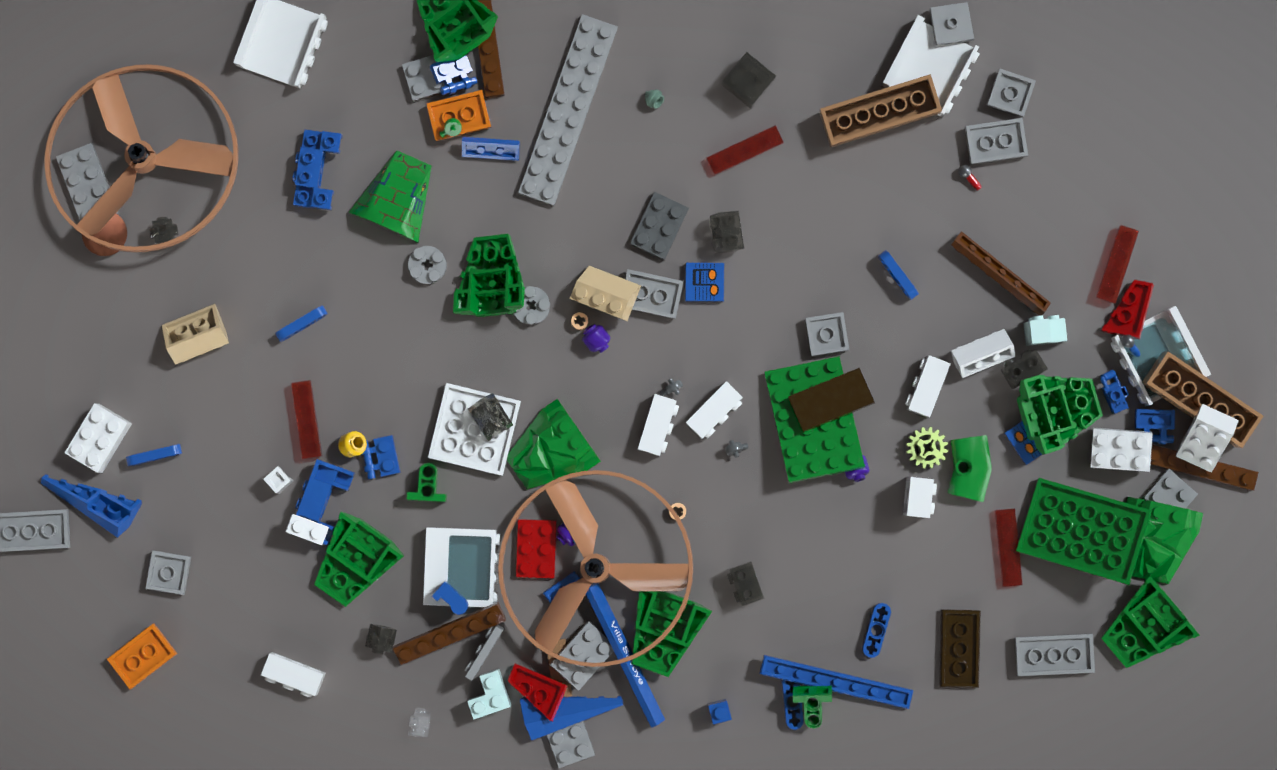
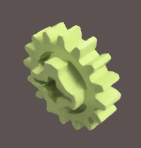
[906,427,948,468]

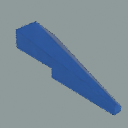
[41,474,142,538]
[520,696,623,740]

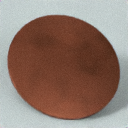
[82,214,127,256]

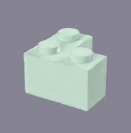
[1024,315,1067,346]
[467,669,511,720]

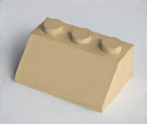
[570,266,641,321]
[162,304,229,365]

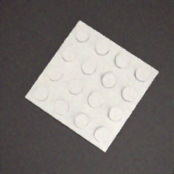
[428,383,521,476]

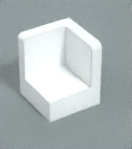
[264,466,294,494]

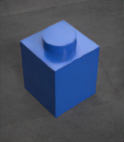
[708,699,732,725]

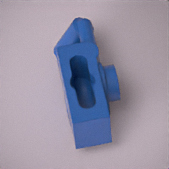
[1100,370,1129,414]

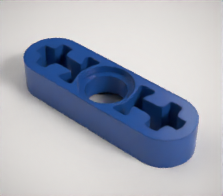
[878,250,919,300]
[275,306,328,342]
[126,444,182,466]
[862,603,891,658]
[782,679,803,730]

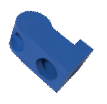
[432,581,469,615]

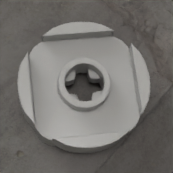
[408,246,447,284]
[514,286,550,325]

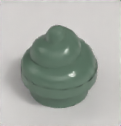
[645,89,664,109]

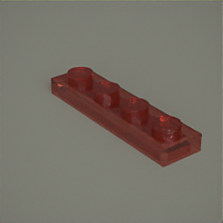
[706,125,784,176]
[1096,225,1139,304]
[291,380,322,459]
[995,508,1023,587]

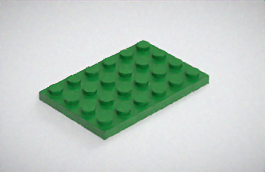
[764,356,865,483]
[1016,478,1152,585]

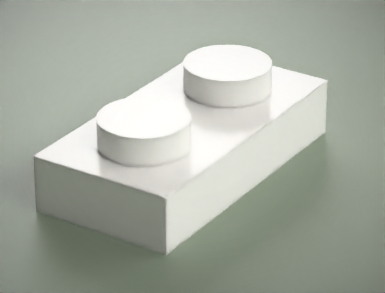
[285,514,329,545]

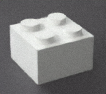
[903,477,937,518]

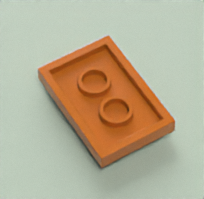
[427,90,492,141]
[107,623,178,690]

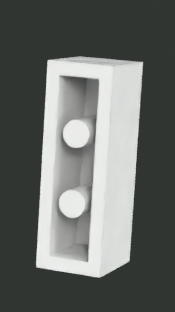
[951,329,1016,378]
[905,355,951,418]
[686,381,743,439]
[638,394,679,456]
[261,652,326,698]

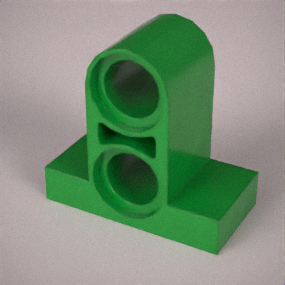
[407,463,447,502]
[793,686,832,729]

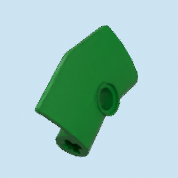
[947,435,992,502]

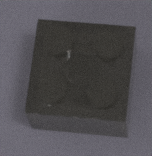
[722,52,776,109]

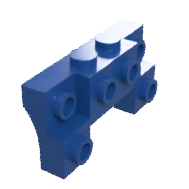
[293,129,343,210]
[295,459,355,545]

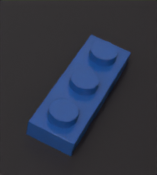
[462,137,520,161]

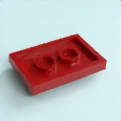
[516,519,557,578]

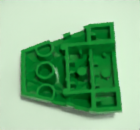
[453,234,525,317]
[1017,375,1103,455]
[507,399,601,489]
[1126,497,1203,584]

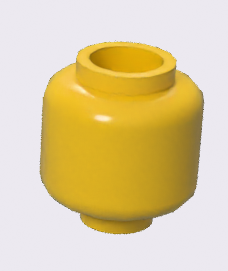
[338,431,367,457]

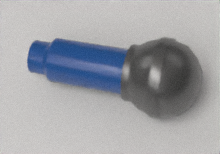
[1121,335,1141,357]

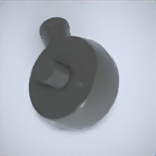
[660,378,683,396]
[725,440,748,458]

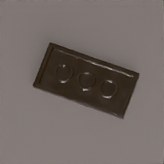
[788,368,875,433]
[940,609,981,688]

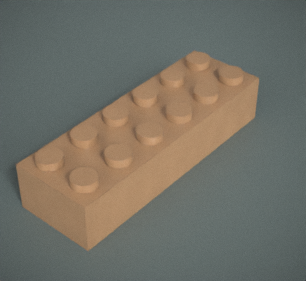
[819,74,942,148]
[1142,351,1264,448]

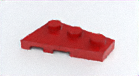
[1102,280,1154,340]
[508,663,567,722]

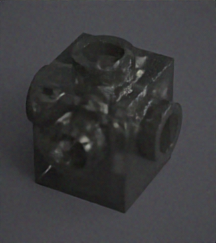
[150,217,178,244]
[365,623,397,655]

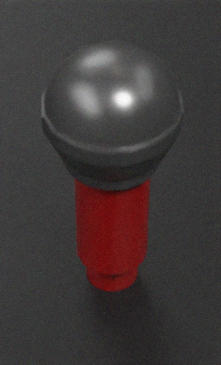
[958,165,982,191]

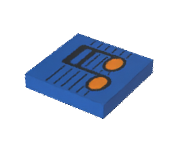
[685,263,724,302]
[1004,421,1042,465]

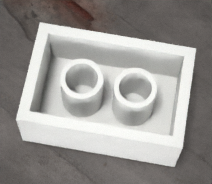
[65,403,132,473]
[1176,404,1239,473]
[1091,428,1153,472]

